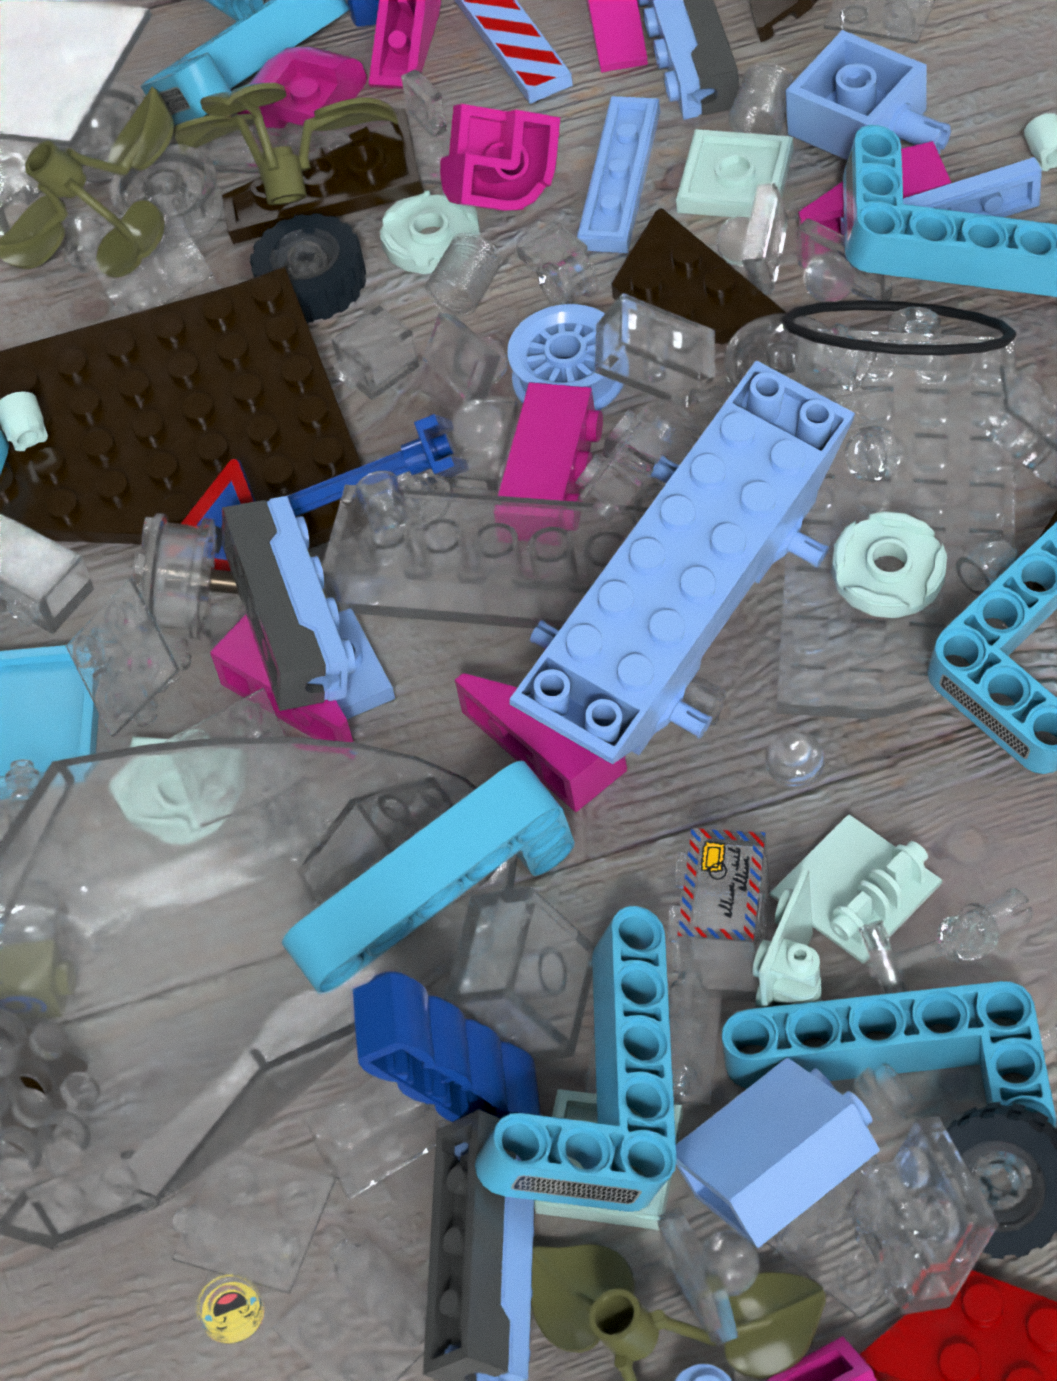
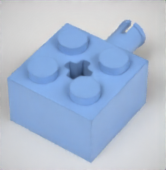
[786,30,951,160]

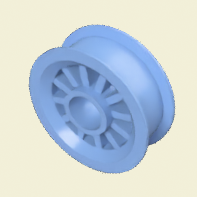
[507,304,627,410]

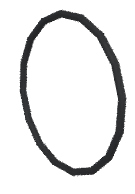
[781,300,1016,356]

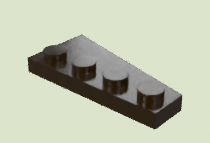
[222,108,424,244]

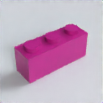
[495,382,603,547]

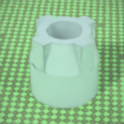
[1024,113,1057,171]
[0,392,48,451]

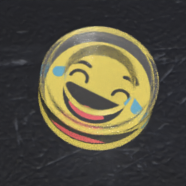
[196,1274,264,1344]

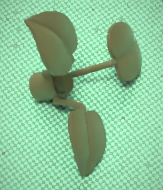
[174,83,398,205]
[0,87,174,278]
[531,1244,826,1381]

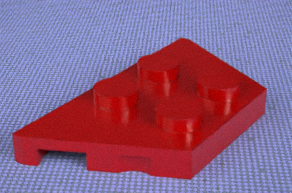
[860,1267,1057,1381]

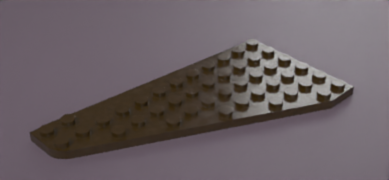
[0,266,383,550]

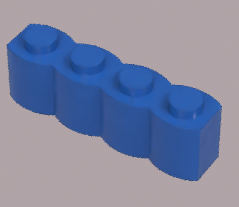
[352,971,541,1122]

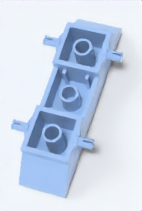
[509,360,855,764]

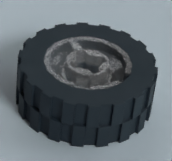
[250,213,366,323]
[925,1102,1057,1259]

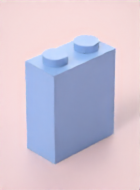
[676,1058,880,1248]

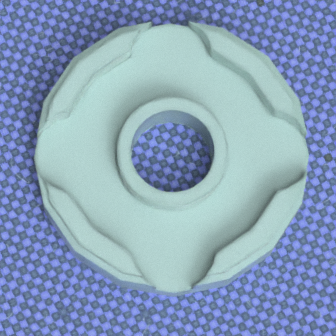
[380,190,480,274]
[831,511,947,618]

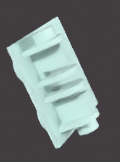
[770,814,942,964]
[752,868,822,1008]

